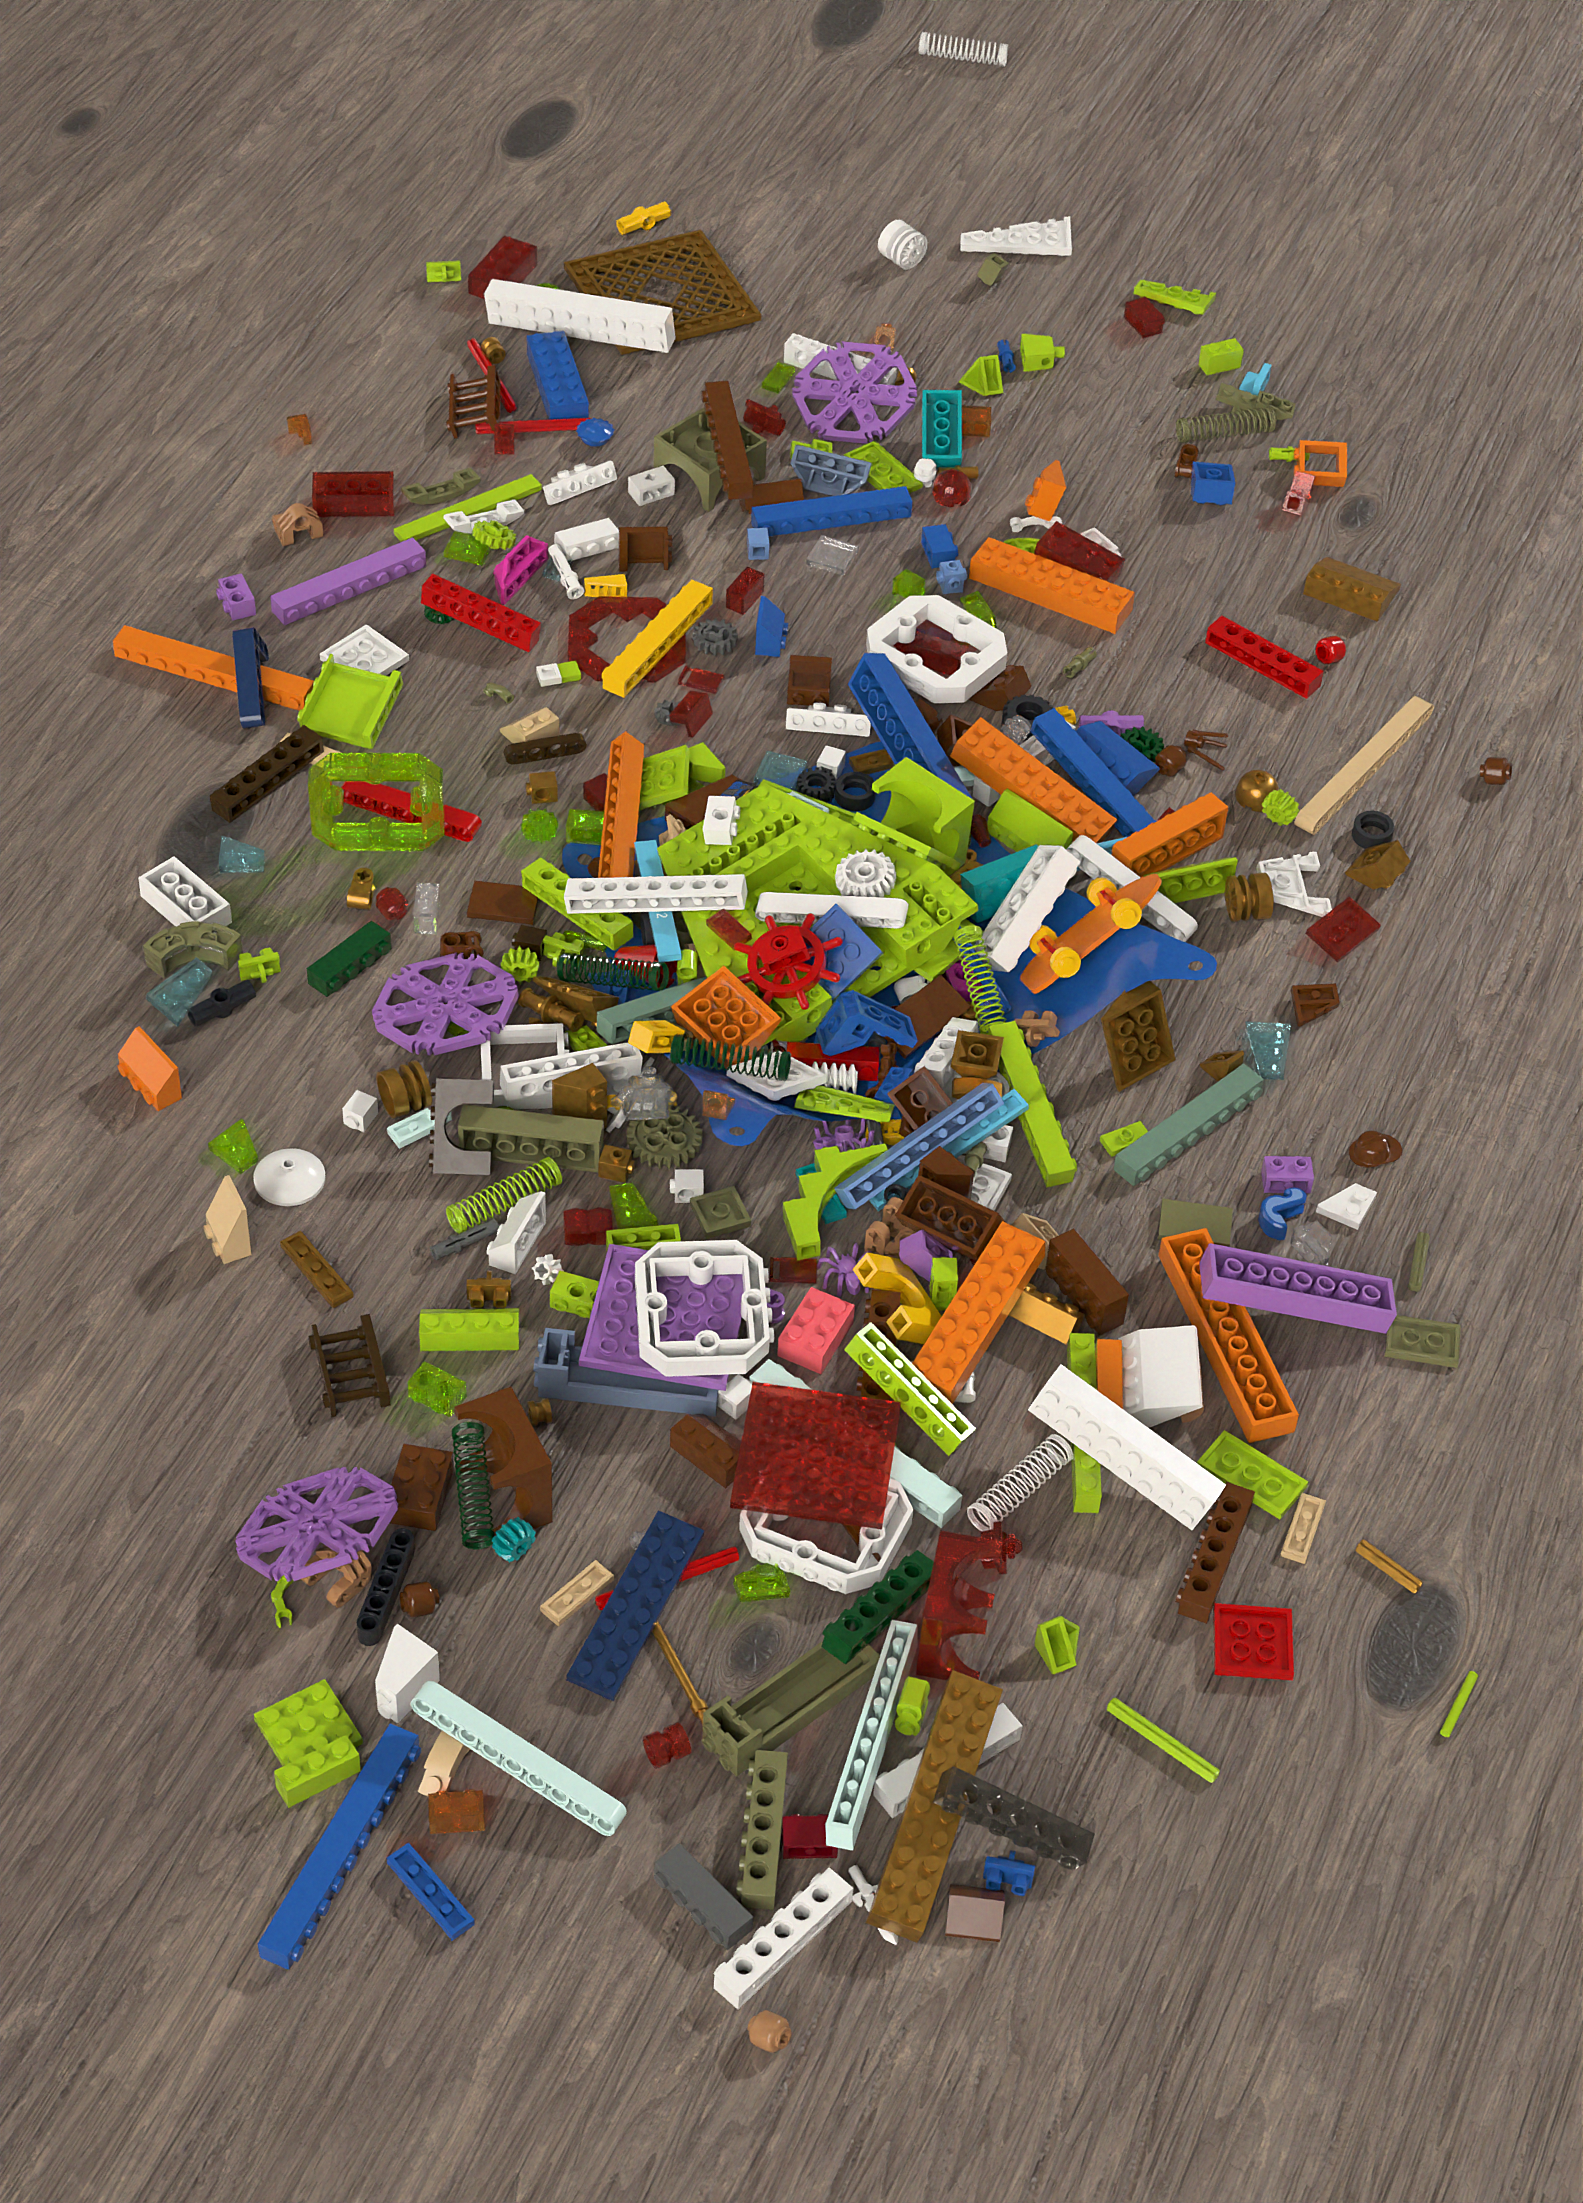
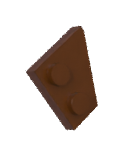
[1291,983,1340,1027]

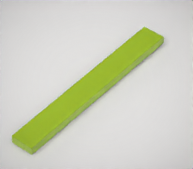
[394,474,542,542]

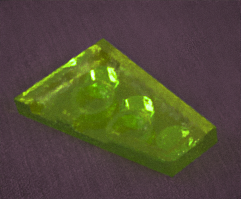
[609,1183,659,1229]

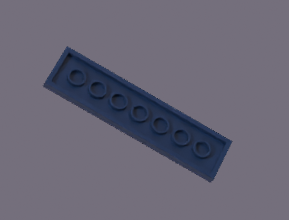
[566,1510,705,1702]

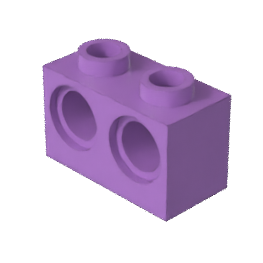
[216,573,256,621]

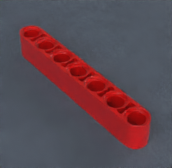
[337,775,482,842]

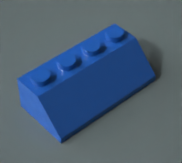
[1076,721,1160,796]

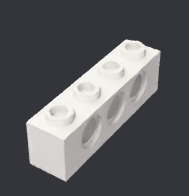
[914,1017,979,1090]

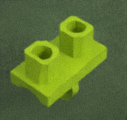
[426,261,461,282]
[543,932,584,968]
[238,947,281,984]

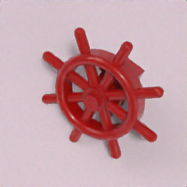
[734,913,843,1010]

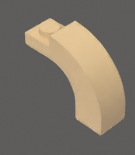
[418,1731,470,1802]

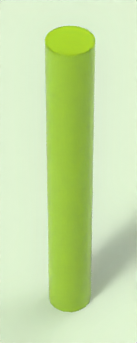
[1440,1671,1478,1737]

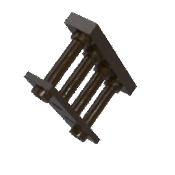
[308,1314,391,1417]

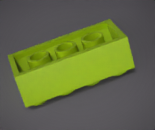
[987,788,1073,852]
[1144,857,1238,903]
[419,1308,519,1351]

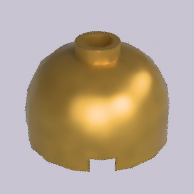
[1235,770,1279,812]

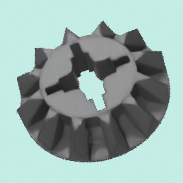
[654,699,688,726]

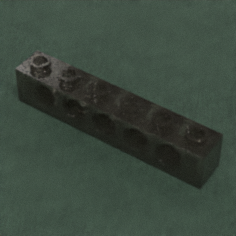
[933,1766,1095,1870]

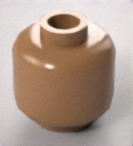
[748,2010,791,2053]

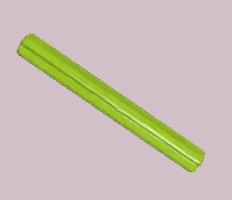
[1107,1698,1220,1783]

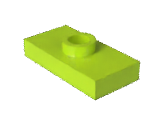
[1100,1121,1148,1157]

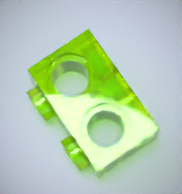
[408,1361,467,1417]

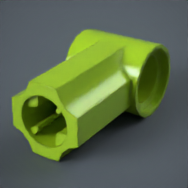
[676,949,698,985]

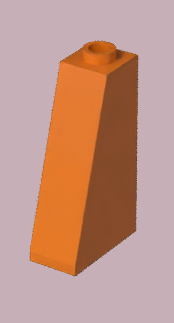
[1095,1339,1123,1409]

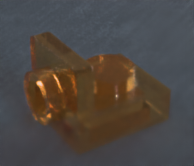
[287,414,312,445]

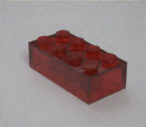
[468,235,537,299]
[312,471,395,517]
[1034,521,1125,584]

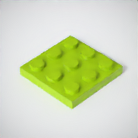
[639,745,690,811]
[253,1679,363,1766]

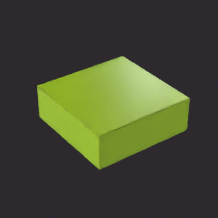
[557,661,581,683]

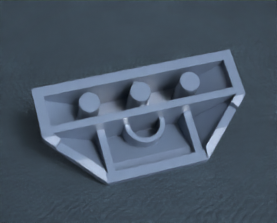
[790,445,872,496]

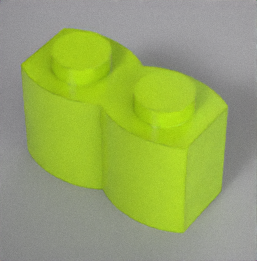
[895,1676,930,1736]

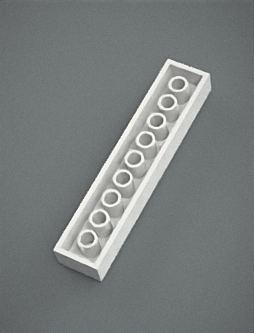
[484,279,675,353]

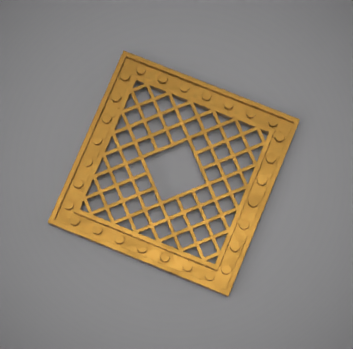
[564,230,761,355]

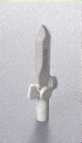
[848,1865,898,1945]

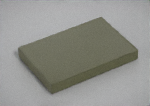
[1158,1199,1233,1247]
[1384,1315,1461,1368]

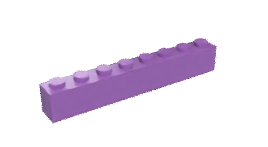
[271,537,426,625]

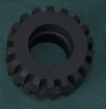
[1001,694,1054,745]

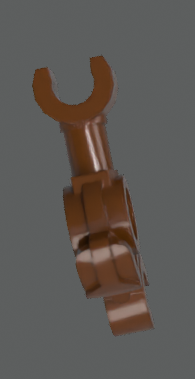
[865,1042,898,1099]

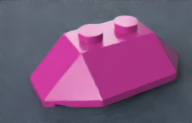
[493,535,548,605]

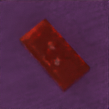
[706,908,752,951]

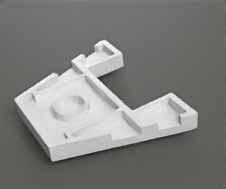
[1256,852,1333,919]

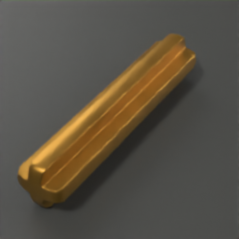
[1356,1539,1423,1593]

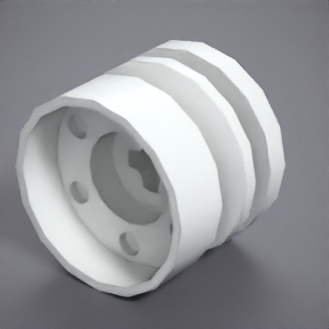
[878,220,928,270]

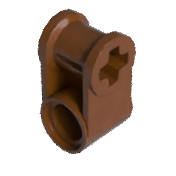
[1174,444,1198,479]
[440,931,484,959]

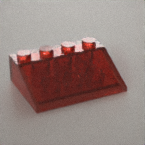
[893,620,977,676]

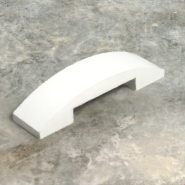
[444,500,524,533]

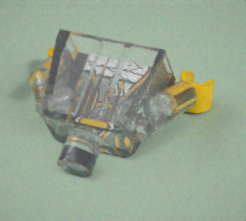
[607,1066,678,1120]

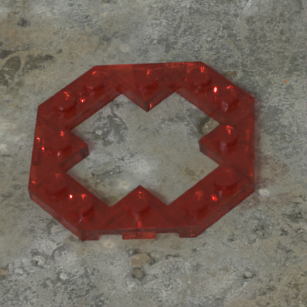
[568,596,686,683]

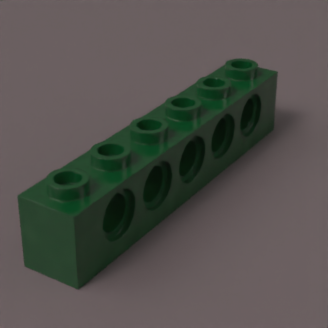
[821,1550,941,1665]

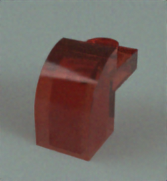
[1282,471,1316,516]

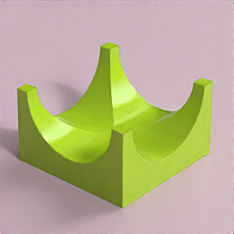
[872,757,975,877]

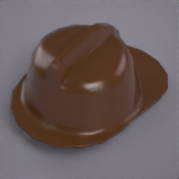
[1349,1130,1402,1168]

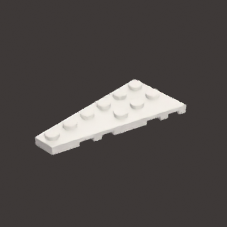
[960,216,1072,256]

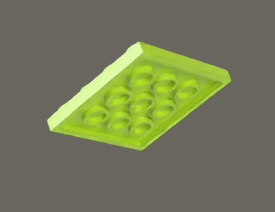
[853,812,961,871]

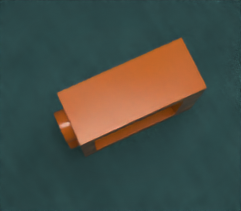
[1294,440,1347,487]

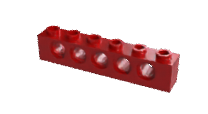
[421,573,541,652]
[1205,615,1324,699]

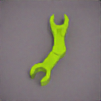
[271,1575,294,1628]

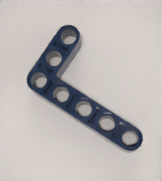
[232,627,269,729]

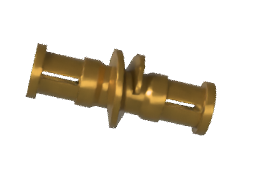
[518,988,584,1032]

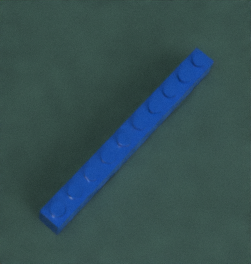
[258,1724,421,1970]

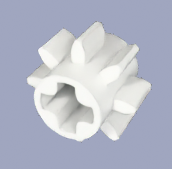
[532,1254,564,1285]

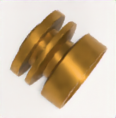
[1225,872,1274,922]
[376,1060,432,1119]

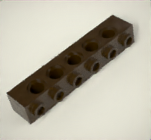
[209,725,324,823]

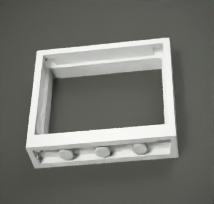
[481,1023,569,1110]

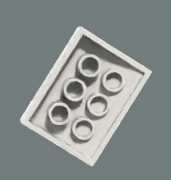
[1118,1325,1203,1428]

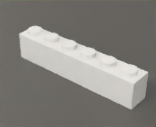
[873,1703,1022,1818]

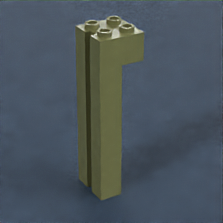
[702,1641,880,1777]

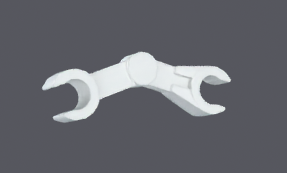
[1010,516,1062,532]

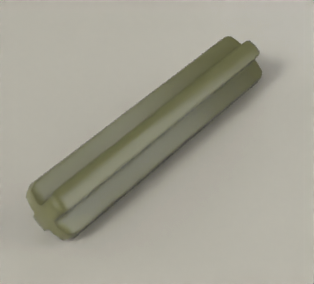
[1408,1232,1430,1292]

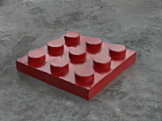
[1213,1603,1294,1681]

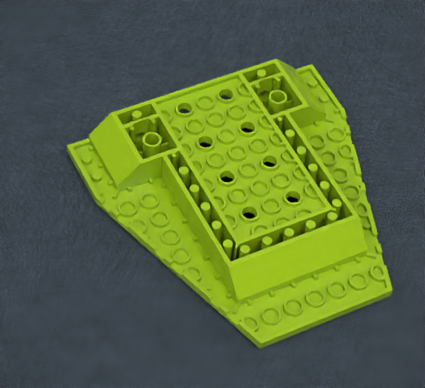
[657,783,978,1047]

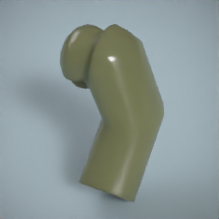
[483,682,514,704]

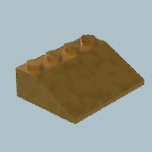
[1303,557,1401,622]
[1101,981,1176,1092]

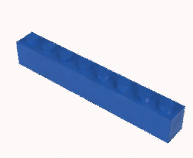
[751,486,912,537]
[1030,708,1157,837]

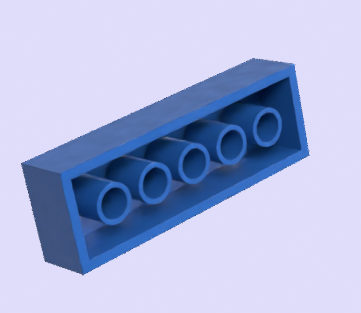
[526,331,589,419]

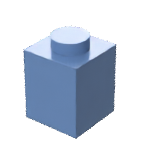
[747,528,769,560]

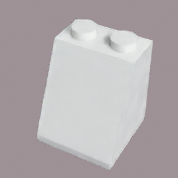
[375,1624,440,1723]

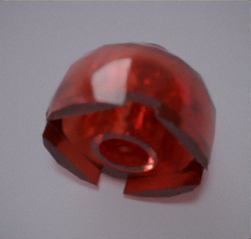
[932,469,972,507]

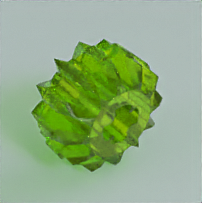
[521,807,558,844]

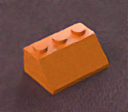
[117,1026,182,1111]

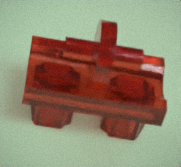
[981,1521,1023,1574]

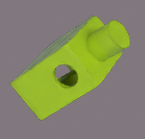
[1020,334,1065,372]

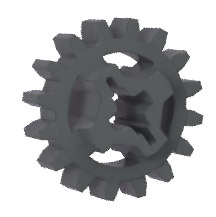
[693,618,738,656]

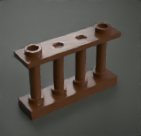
[446,365,501,439]

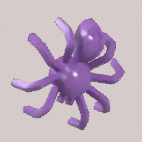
[813,1118,874,1152]
[817,1243,872,1297]

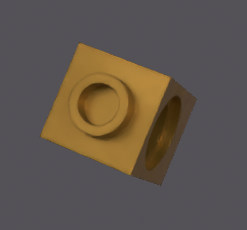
[525,771,558,804]

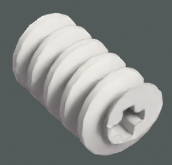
[812,1061,858,1094]

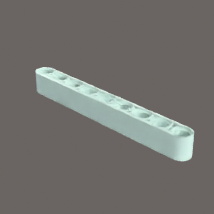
[411,1681,627,1836]

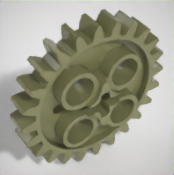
[627,1104,702,1169]

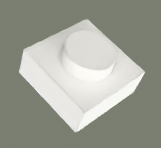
[536,663,562,687]

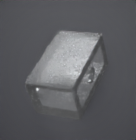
[413,883,440,934]

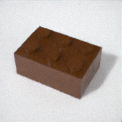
[389,1443,454,1531]

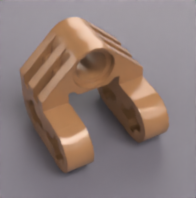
[272,503,323,546]
[865,1197,916,1259]
[301,1545,372,1608]

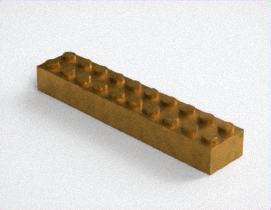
[866,1670,1003,1943]

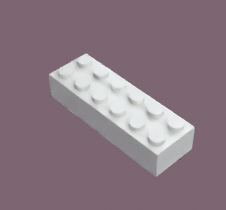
[975,845,1080,972]

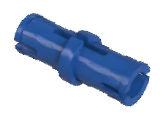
[997,340,1015,373]

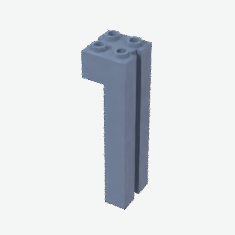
[534,1328,719,1417]

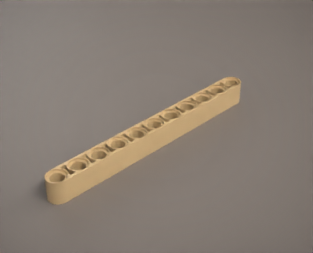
[1294,696,1434,835]

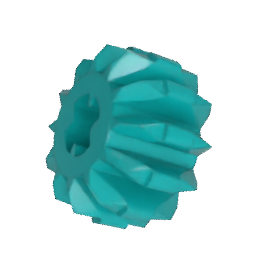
[492,1517,536,1562]

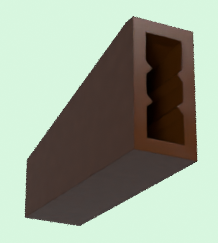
[665,774,748,830]

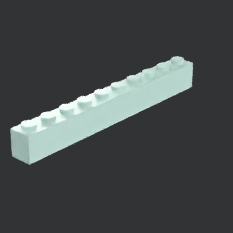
[749,1359,962,1528]
[826,1620,918,1851]

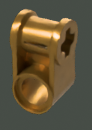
[347,868,375,910]

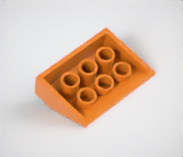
[671,966,782,1069]

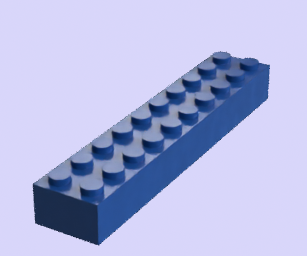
[848,653,972,799]

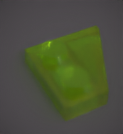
[444,531,489,566]
[208,1119,258,1174]
[733,1563,791,1602]

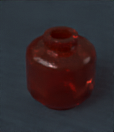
[376,887,409,920]

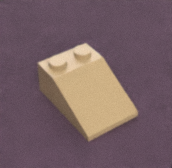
[203,1175,251,1264]

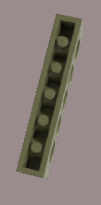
[736,1750,788,1910]

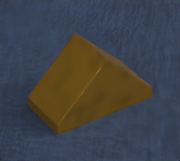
[1199,1050,1244,1081]

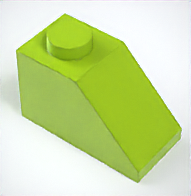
[689,742,726,783]

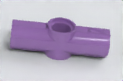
[1079,710,1144,735]

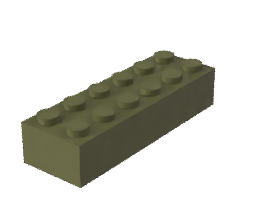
[458,1105,604,1172]

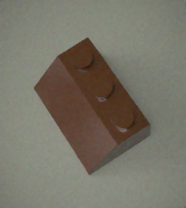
[738,479,804,515]
[887,1066,953,1131]
[670,1414,759,1489]

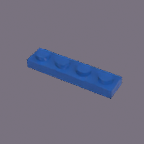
[386,1843,475,1941]

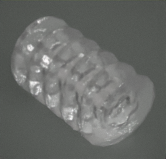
[1000,715,1032,745]

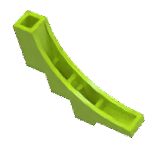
[783,1144,888,1261]

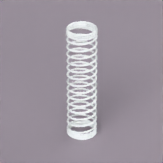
[919,32,1008,67]
[967,1434,1073,1533]

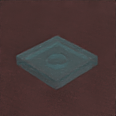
[753,751,807,791]

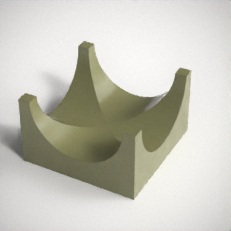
[654,407,767,512]

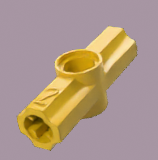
[616,201,671,235]

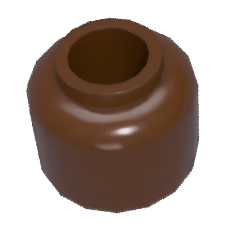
[1155,745,1187,777]
[1480,757,1512,785]
[399,1581,440,1617]

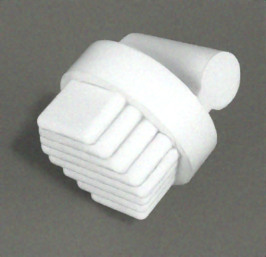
[914,458,936,488]

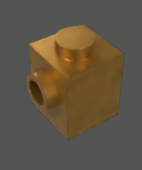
[598,1145,635,1183]

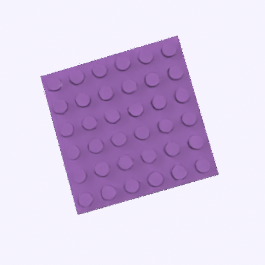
[579,1244,744,1391]

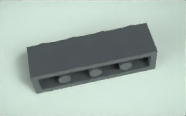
[654,1843,753,1950]

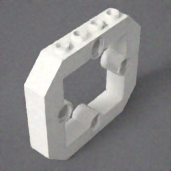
[866,595,1007,703]
[635,1240,774,1377]
[739,1446,913,1594]

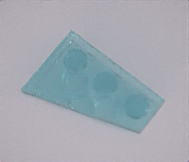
[146,957,212,1027]
[1245,1021,1291,1080]

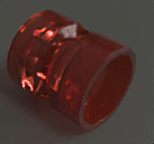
[643,1722,691,1769]

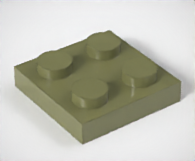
[690,1186,751,1239]

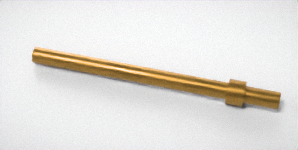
[652,1621,709,1725]

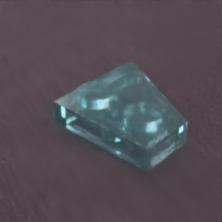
[219,836,265,873]

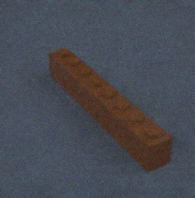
[701,381,753,500]

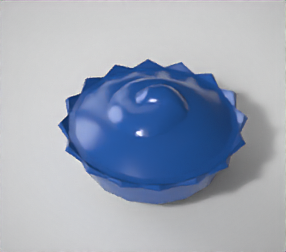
[576,418,615,446]

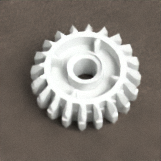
[835,849,896,898]

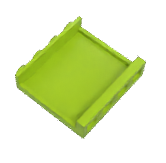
[297,654,403,749]

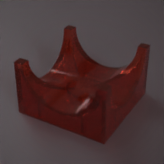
[916,1530,1002,1681]

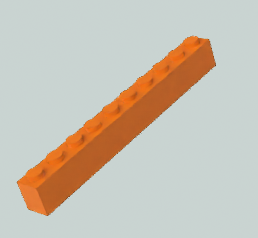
[113,625,314,711]
[598,731,644,878]

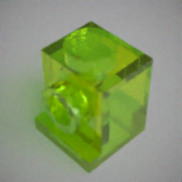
[892,569,925,598]

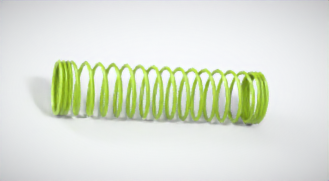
[953,925,1006,1035]
[446,1157,562,1234]

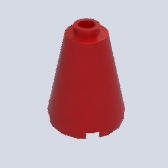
[614,944,677,988]

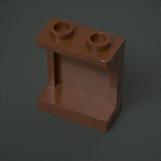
[619,526,672,572]
[787,655,832,707]

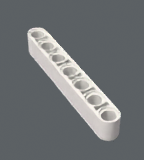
[1066,835,1198,942]
[755,892,909,928]

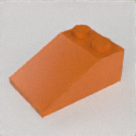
[1025,460,1066,521]

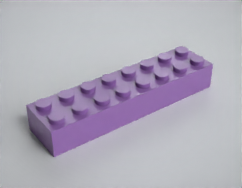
[1199,1243,1397,1334]

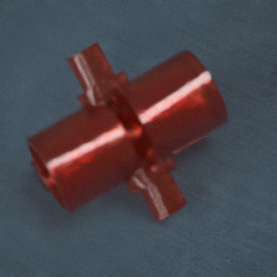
[743,399,786,436]

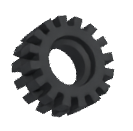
[796,767,836,803]

